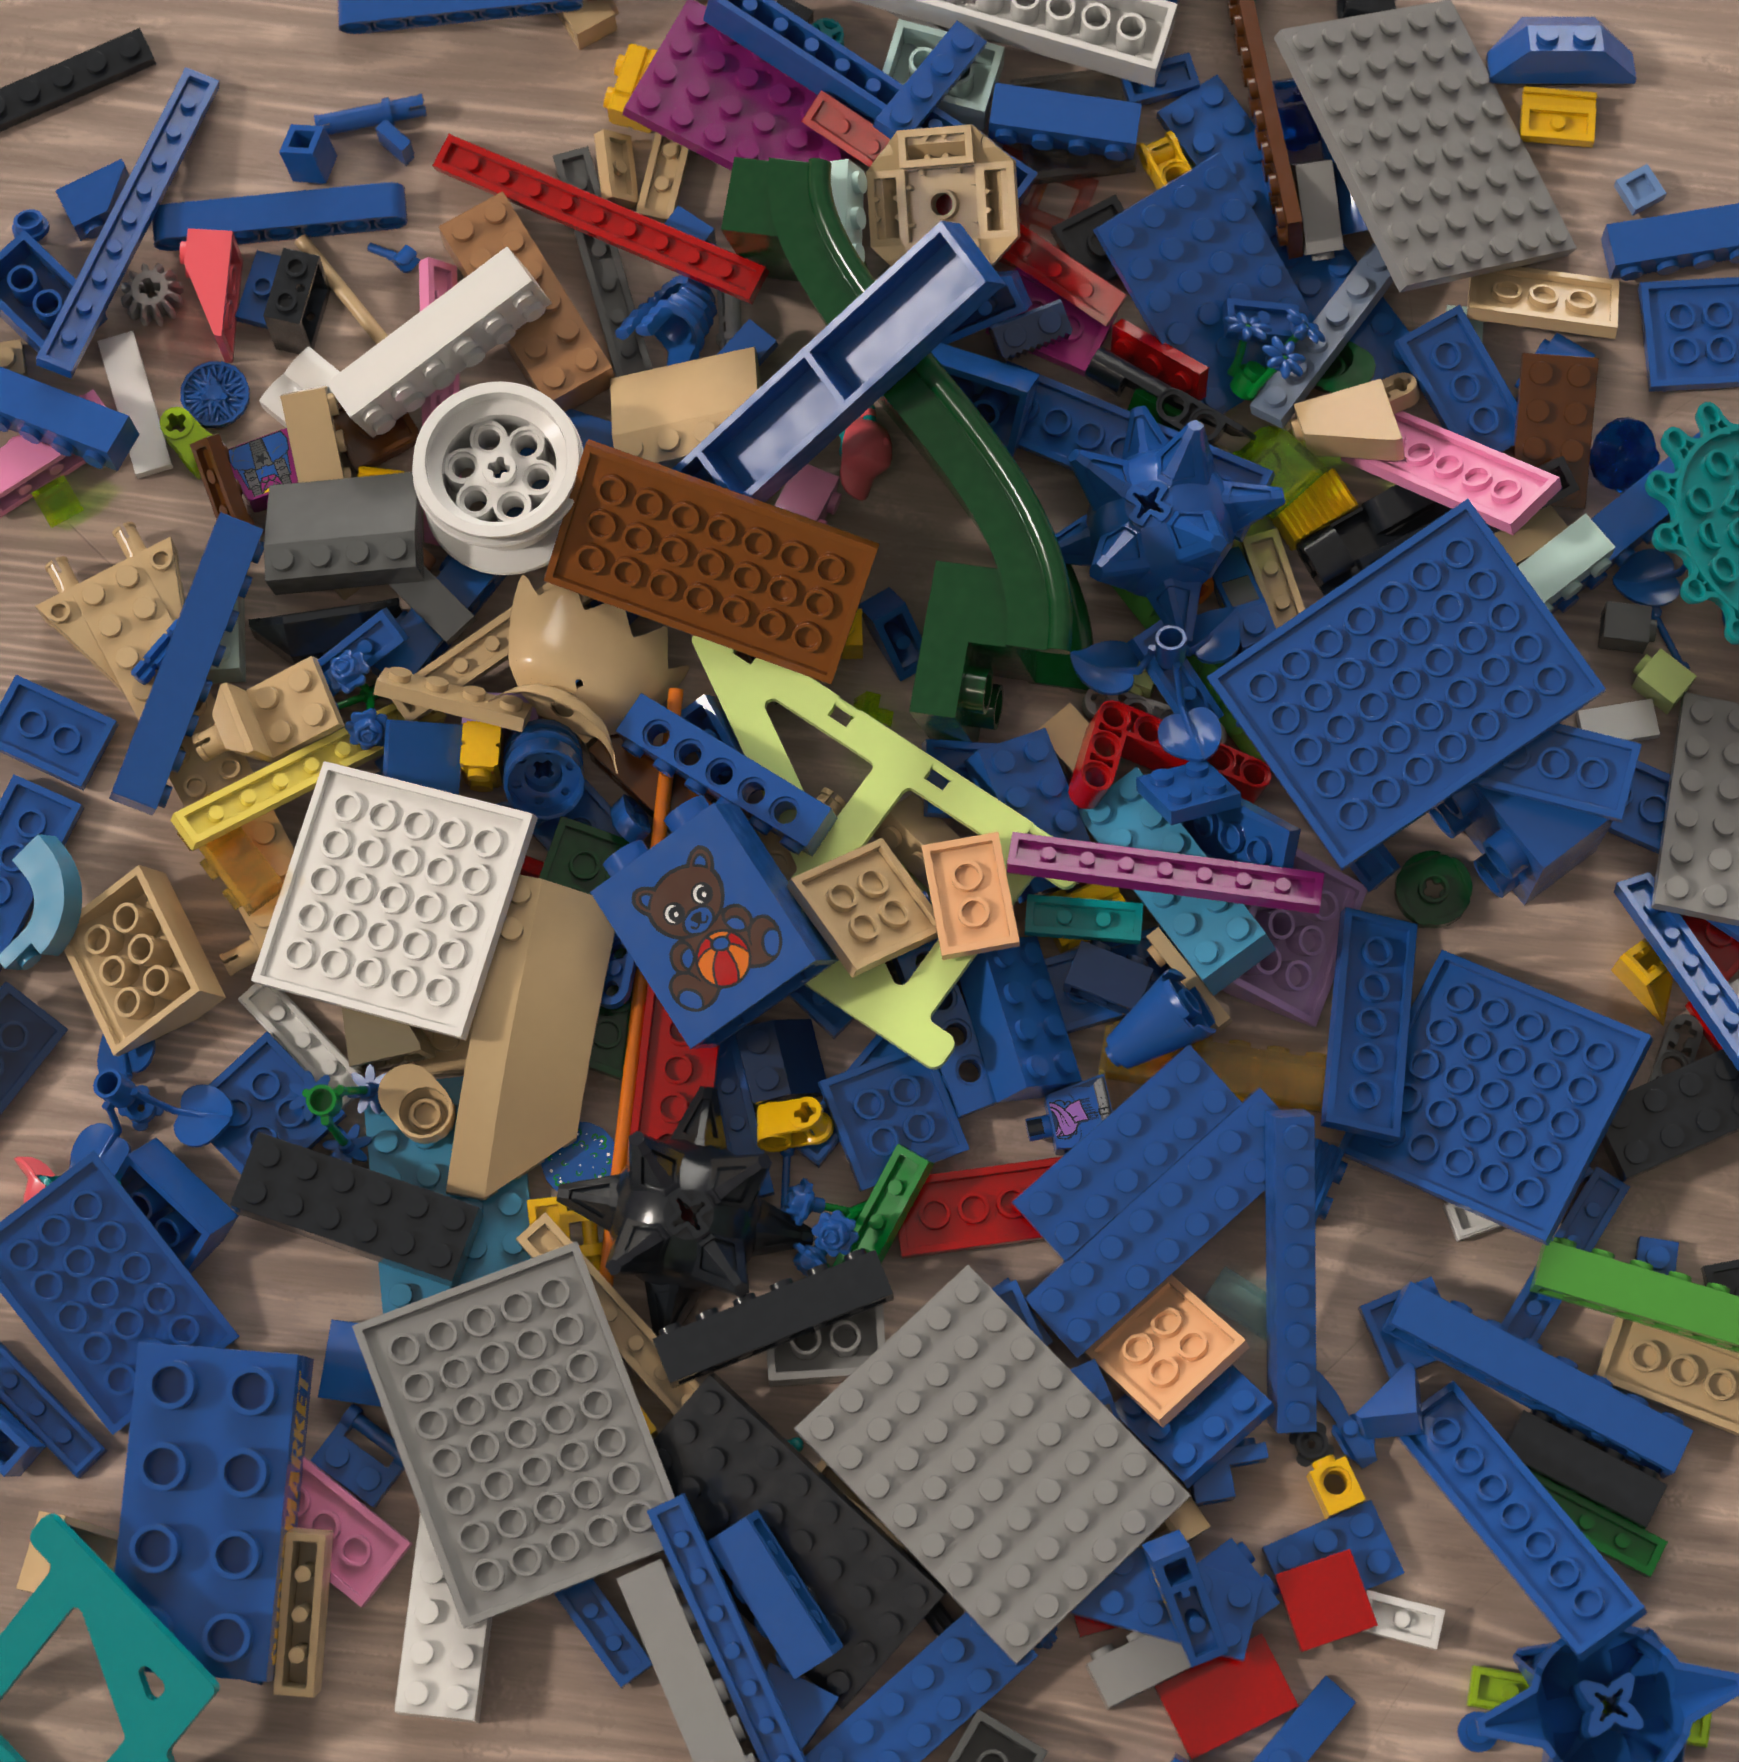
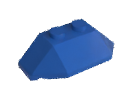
[1486,17,1636,84]

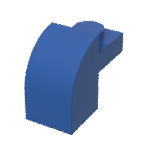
[1190,1437,1269,1507]

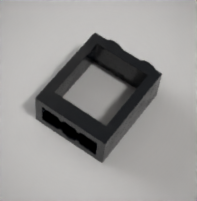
[263,248,331,354]

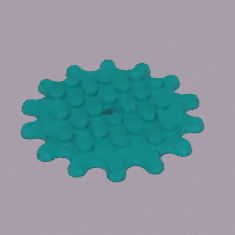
[1645,402,1739,645]

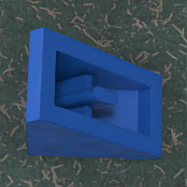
[1355,1361,1423,1439]

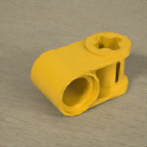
[1136,131,1192,190]
[757,1097,834,1152]

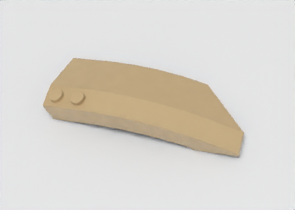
[446,875,616,1201]

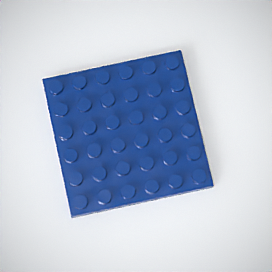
[1338,950,1653,1246]

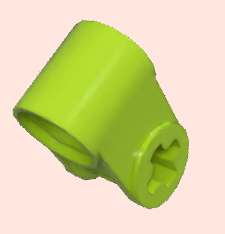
[159,407,212,480]

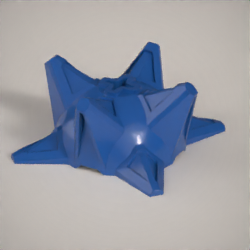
[1055,406,1286,643]
[1476,1626,1739,1762]

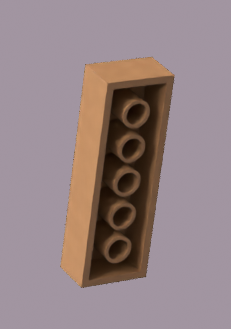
[438,191,614,412]

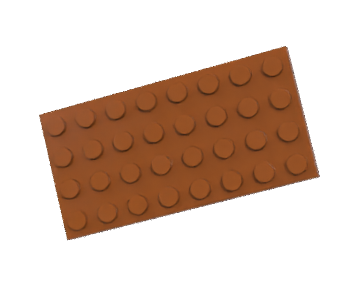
[544,439,880,684]

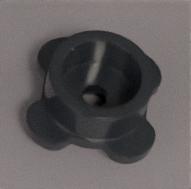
[1289,1422,1334,1467]

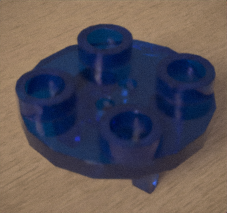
[1590,417,1660,493]

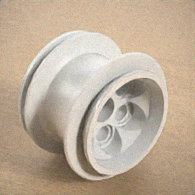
[412,381,583,575]

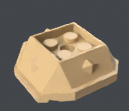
[866,124,1020,267]

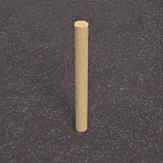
[295,234,388,345]

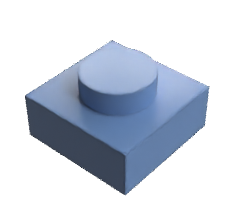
[1614,164,1667,216]

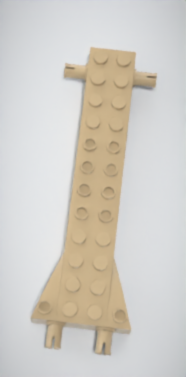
[35,522,294,977]

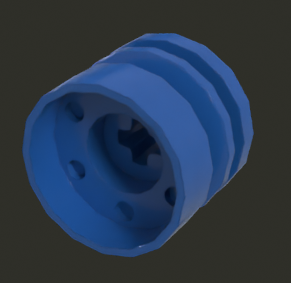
[503,719,585,820]

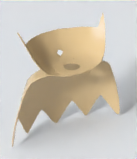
[488,574,689,773]

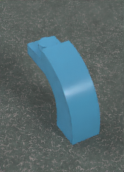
[0,834,82,970]

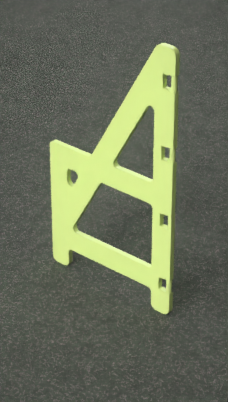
[692,635,1077,1070]

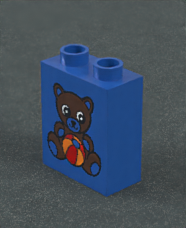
[590,795,838,1049]

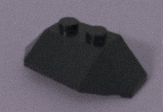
[248,597,403,665]

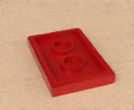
[1154,1633,1299,1761]

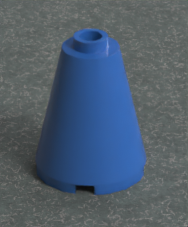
[1105,968,1216,1069]

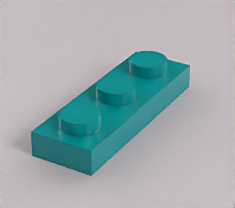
[1024,894,1144,944]

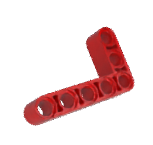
[1068,700,1272,809]

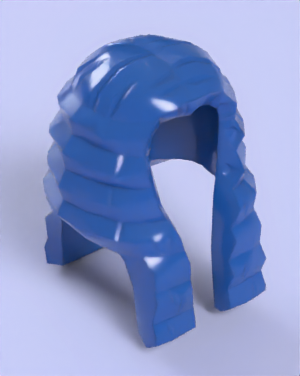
[615,275,717,366]

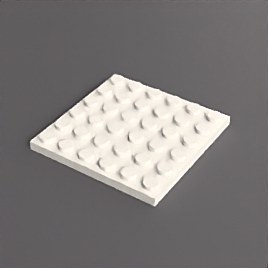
[251,761,538,1041]

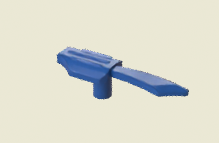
[1316,1369,1378,1469]

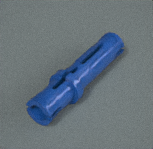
[314,93,427,135]

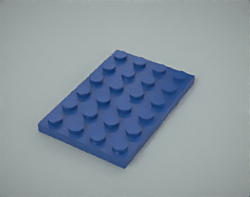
[1093,152,1315,424]
[0,1150,239,1435]

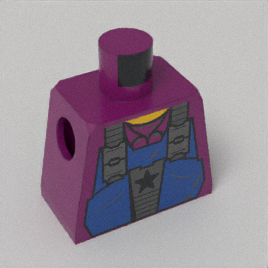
[228,428,298,513]

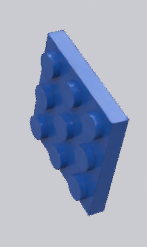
[1638,277,1739,392]
[209,1031,347,1174]
[818,1050,970,1192]
[1114,1364,1276,1489]

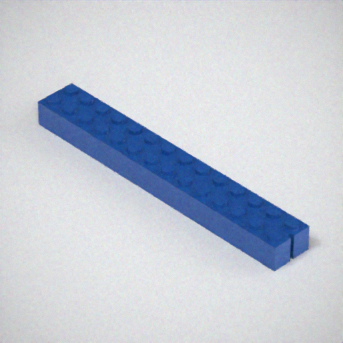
[590,221,1005,625]

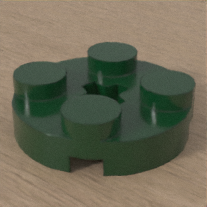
[1394,850,1473,929]

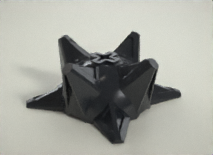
[556,1086,814,1337]

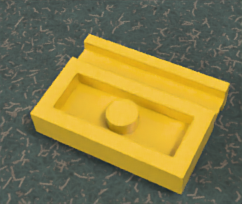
[1519,86,1597,148]

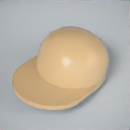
[378,1064,456,1144]

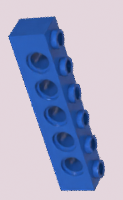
[616,693,838,857]
[892,883,998,1119]

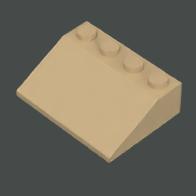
[610,347,762,469]
[64,865,226,1057]

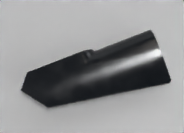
[1085,346,1257,445]
[1296,485,1451,596]

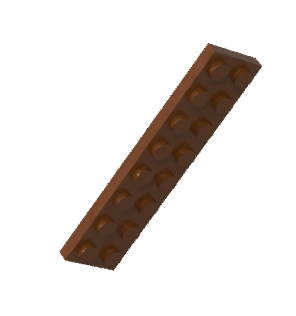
[1227,0,1303,259]

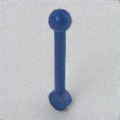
[1651,607,1690,670]
[780,1148,795,1216]

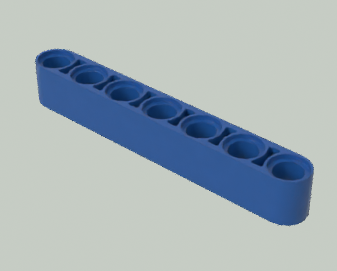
[338,0,583,34]
[152,182,407,251]

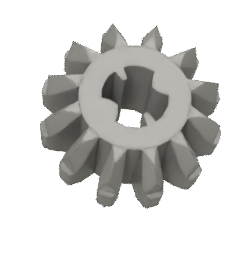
[121,263,184,327]

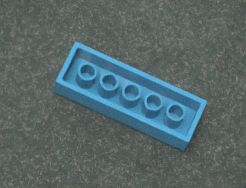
[1078,767,1276,996]

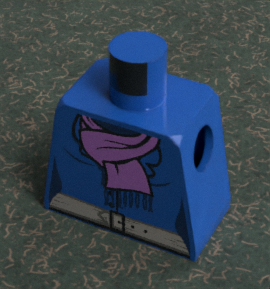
[1025,1074,1112,1156]

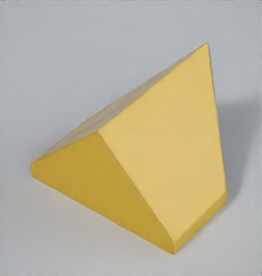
[1611,938,1674,1027]

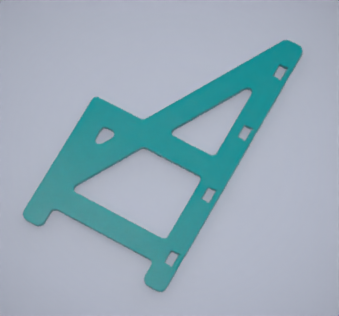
[0,1513,220,1762]

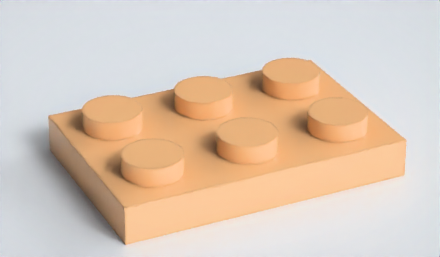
[921,832,1020,960]

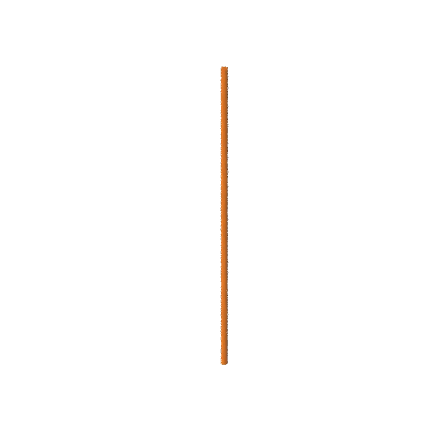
[599,688,684,1287]

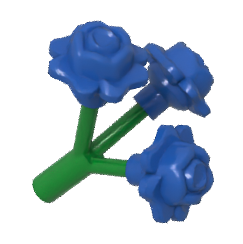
[325,649,387,750]
[783,1178,868,1277]

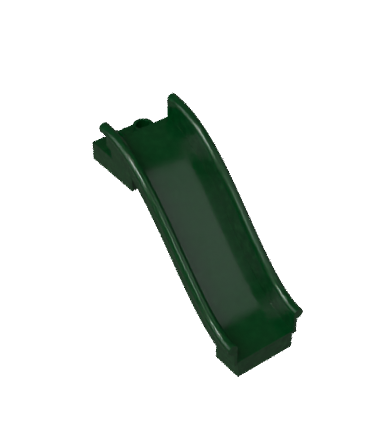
[721,157,1094,743]

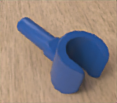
[367,243,420,273]

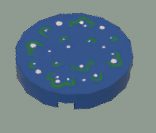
[541,1122,614,1192]

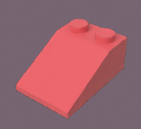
[179,228,243,363]

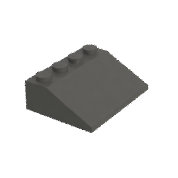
[264,472,425,595]

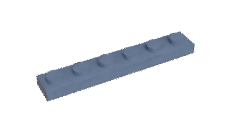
[1250,243,1394,429]

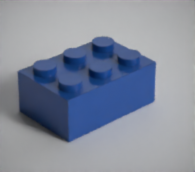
[0,230,108,353]

